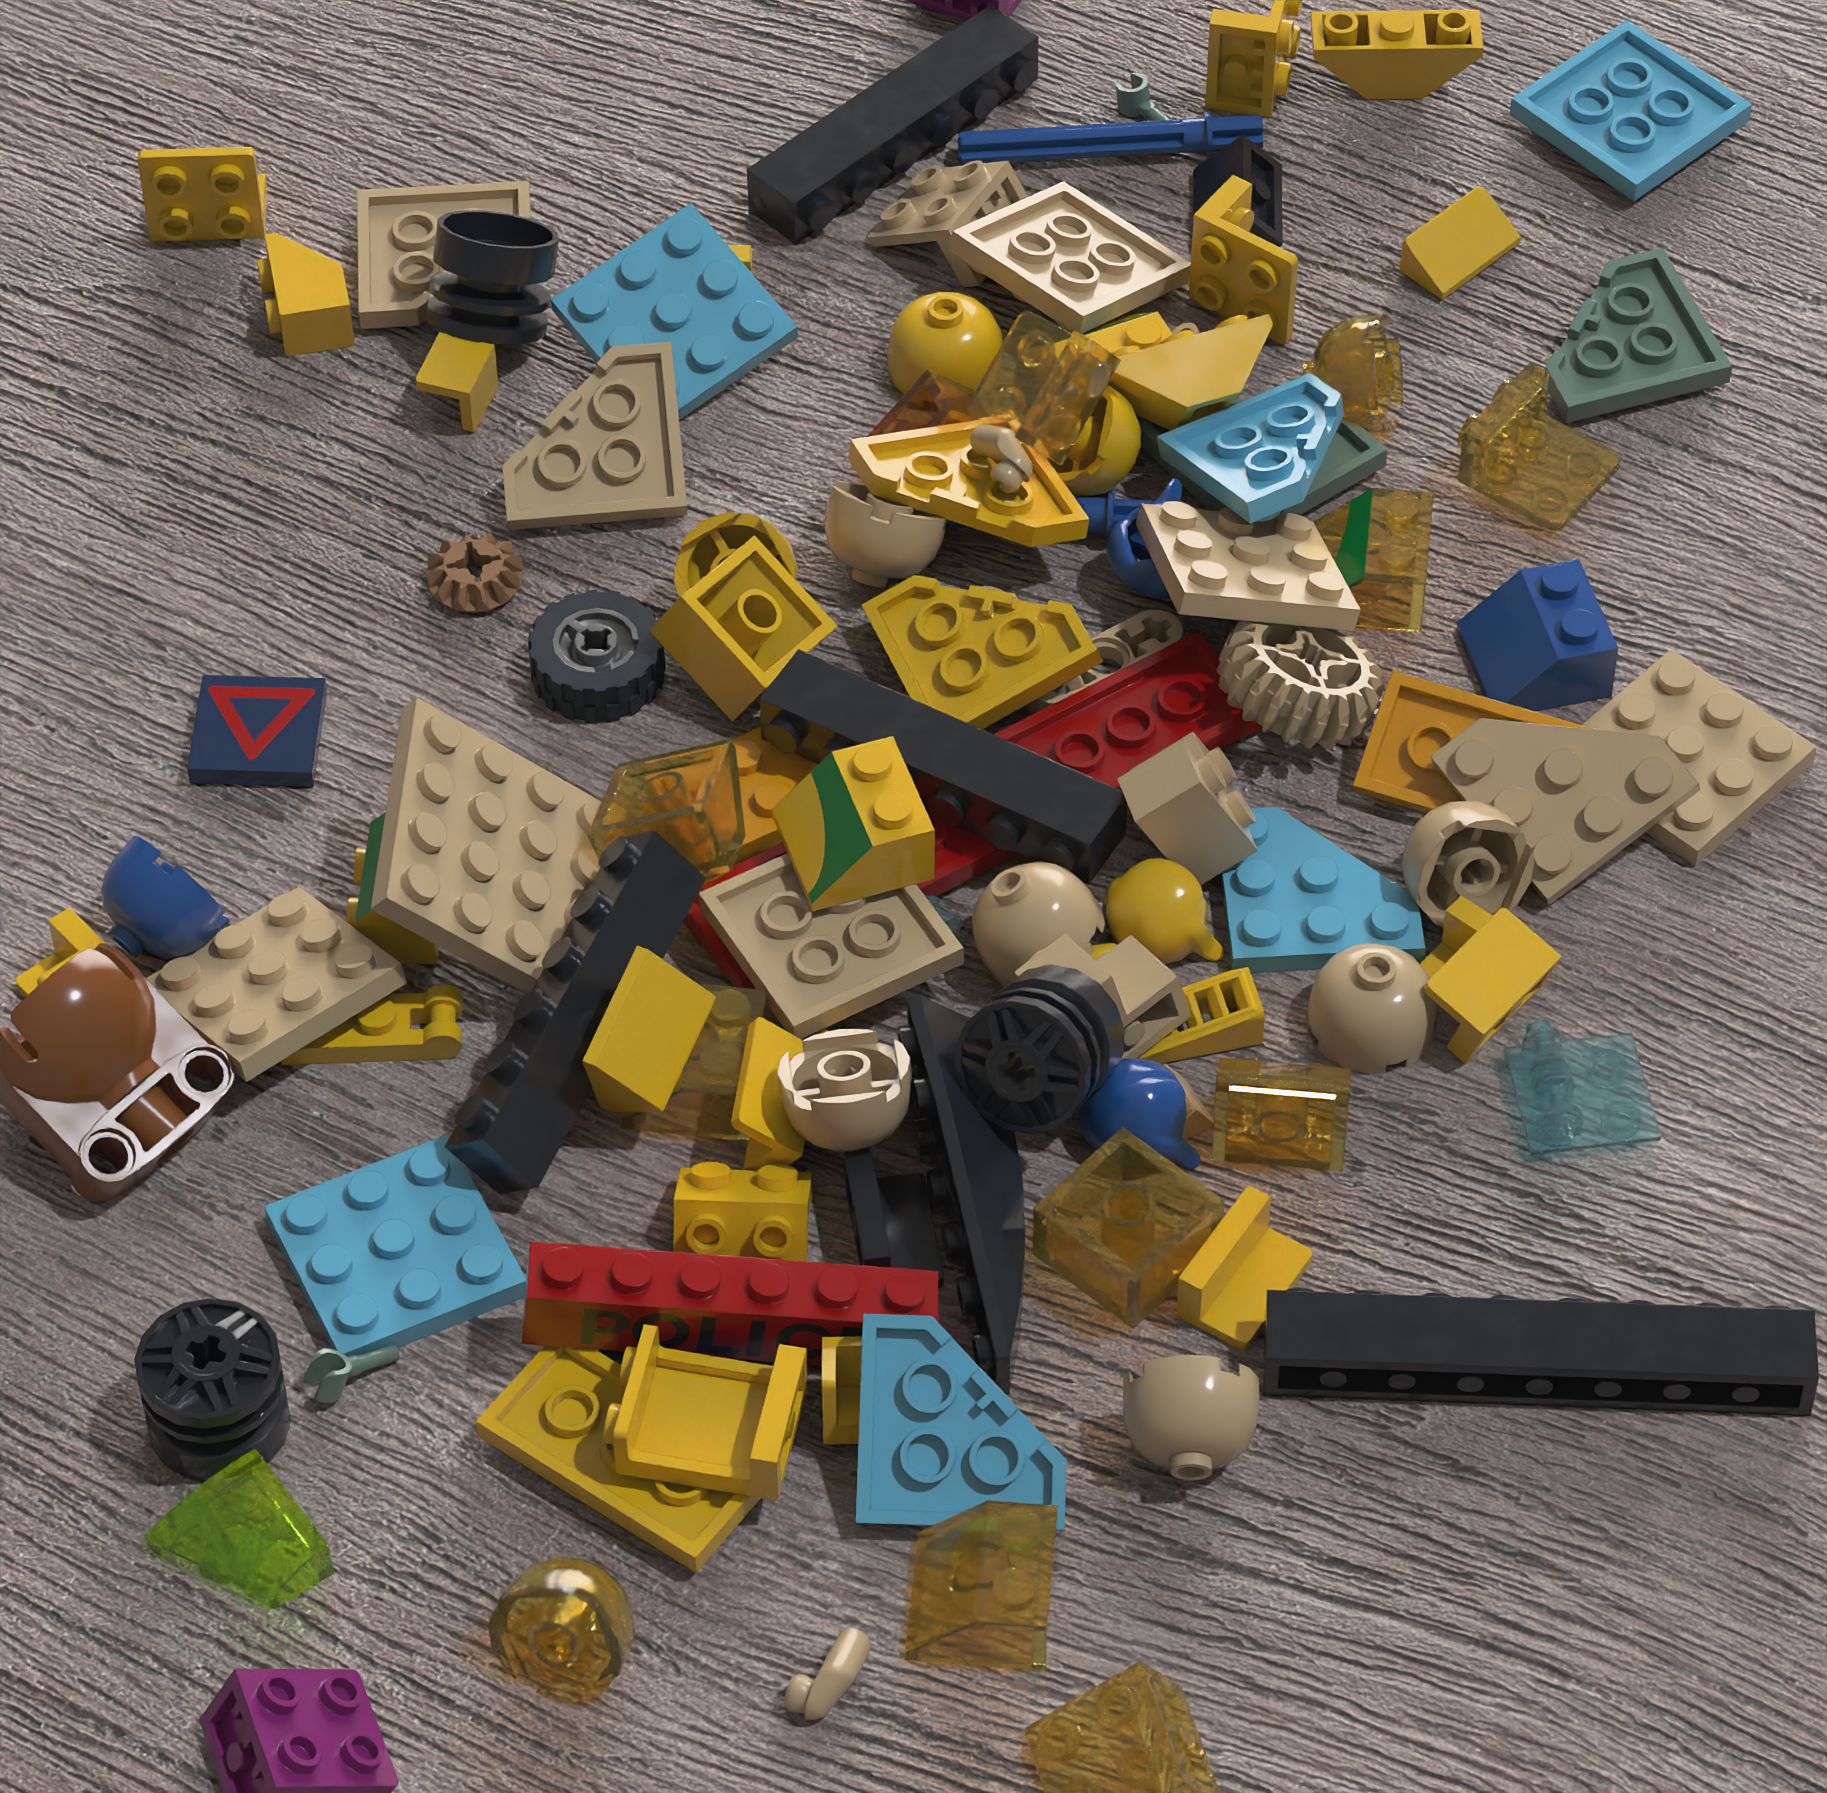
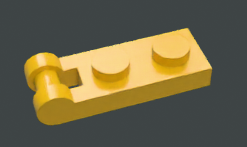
[281,984,463,1065]

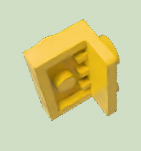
[673,1162,813,1261]

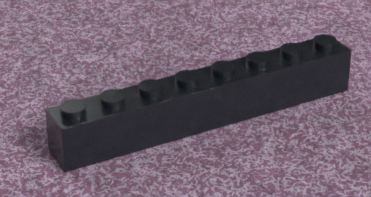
[1263,1287,1819,1416]

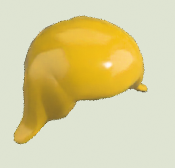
[1104,858,1224,965]

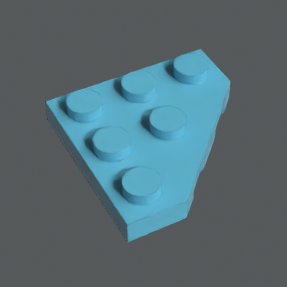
[1157,373,1344,524]
[1220,807,1425,973]
[856,1314,1067,1531]

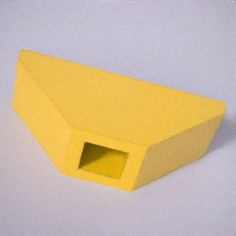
[1310,9,1484,99]
[1097,314,1273,431]

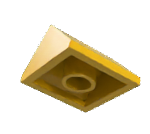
[582,946,717,1112]

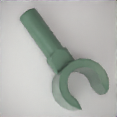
[1115,72,1170,121]
[303,1344,400,1403]

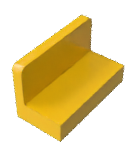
[1424,908,1562,1064]
[731,1017,805,1170]
[1176,1185,1312,1350]

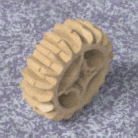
[1217,620,1385,750]

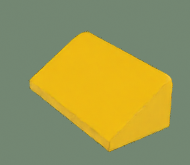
[1400,186,1521,300]

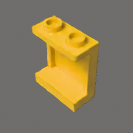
[604,1324,807,1501]

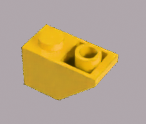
[257,233,355,356]

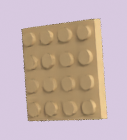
[371,697,619,993]

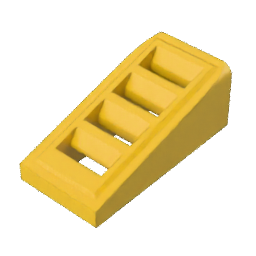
[1137,967,1265,1064]

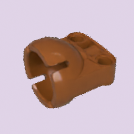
[0,943,235,1203]

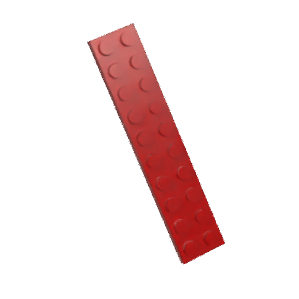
[683,631,1263,996]

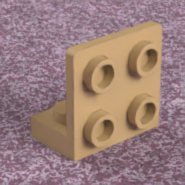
[867,160,1028,287]

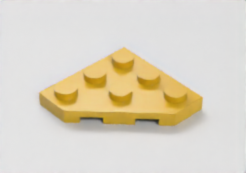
[848,414,1089,547]
[862,575,1104,729]

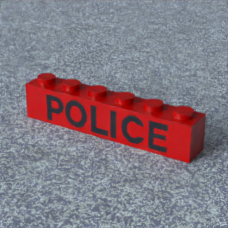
[521,1241,938,1365]

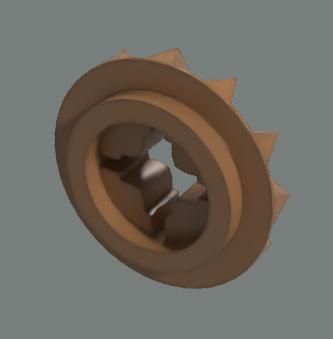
[426,531,523,612]

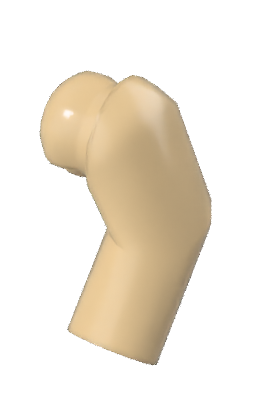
[970,424,1033,493]
[784,1628,871,1720]

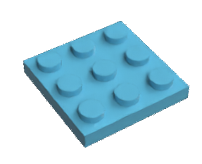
[1510,20,1752,201]
[551,203,798,420]
[264,1134,526,1357]

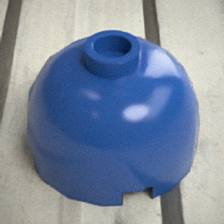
[101,836,230,960]

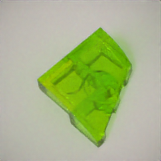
[145,1449,334,1609]

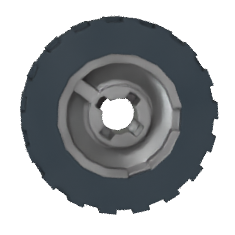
[528,589,666,724]

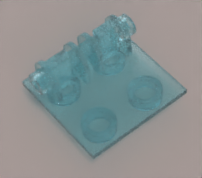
[1504,1020,1661,1156]

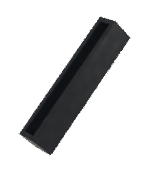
[747,5,1039,245]
[760,649,1127,885]
[445,830,707,1194]

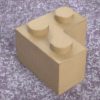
[1118,732,1258,885]
[1014,934,1192,1060]

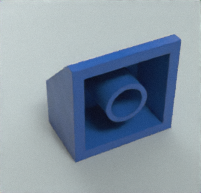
[1456,559,1618,712]

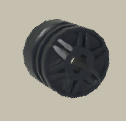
[426,210,559,344]
[955,964,1125,1134]
[134,1298,291,1483]

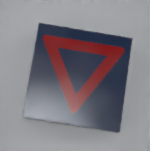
[187,675,327,787]

